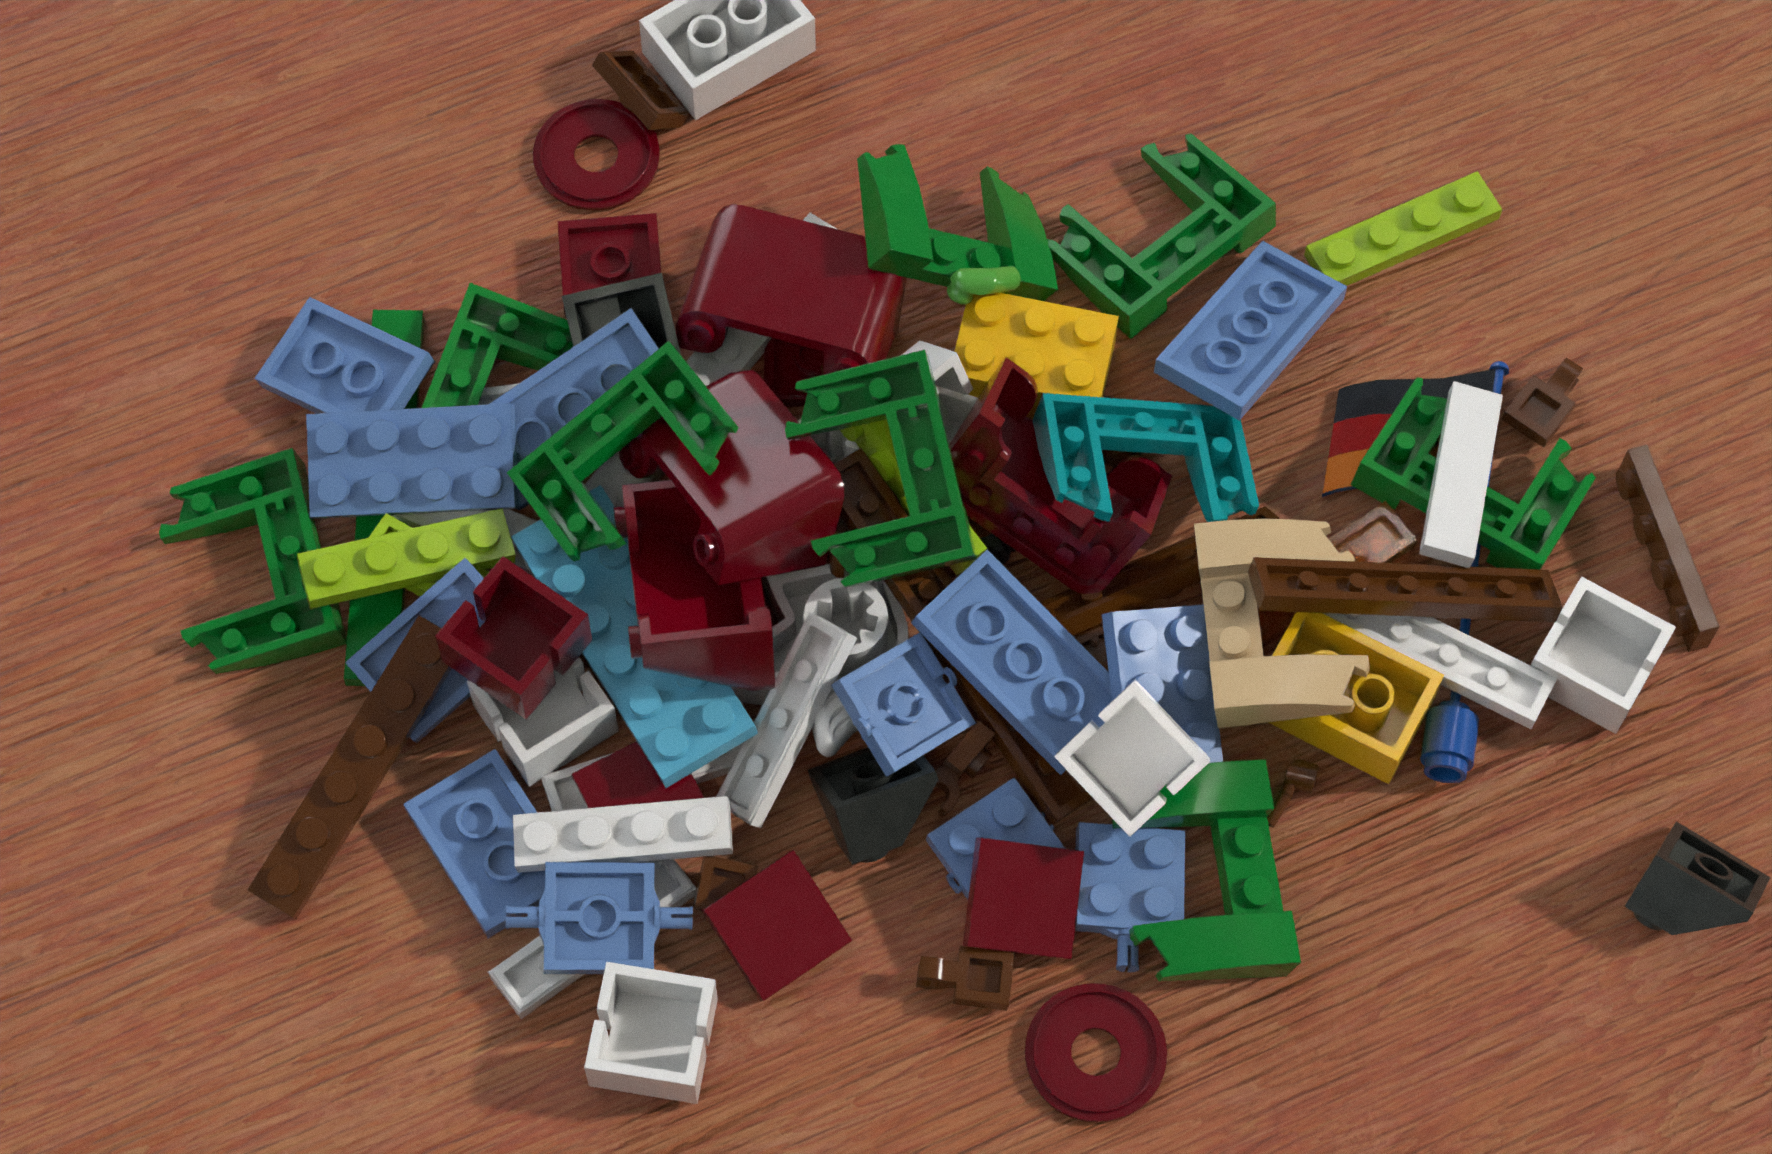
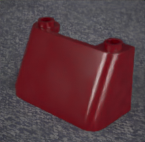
[675,204,907,374]
[949,357,1173,594]
[619,370,845,585]
[614,480,775,691]

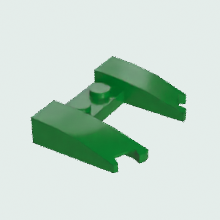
[1047,133,1276,339]
[857,144,1058,301]
[422,283,574,408]
[507,341,739,562]
[785,349,977,588]
[1350,377,1596,570]
[159,448,347,674]
[1112,759,1301,982]

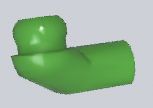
[947,266,1021,305]

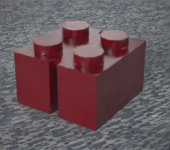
[435,556,593,720]

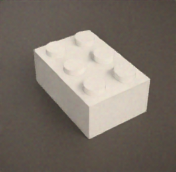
[639,0,816,120]

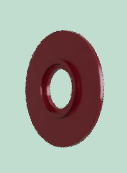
[533,99,660,211]
[1025,983,1167,1123]

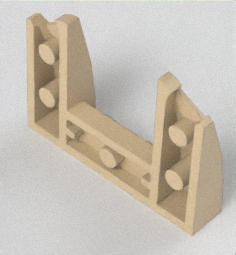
[1194,519,1370,728]

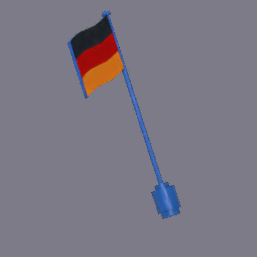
[1322,361,1509,783]

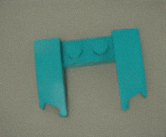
[1033,393,1259,522]

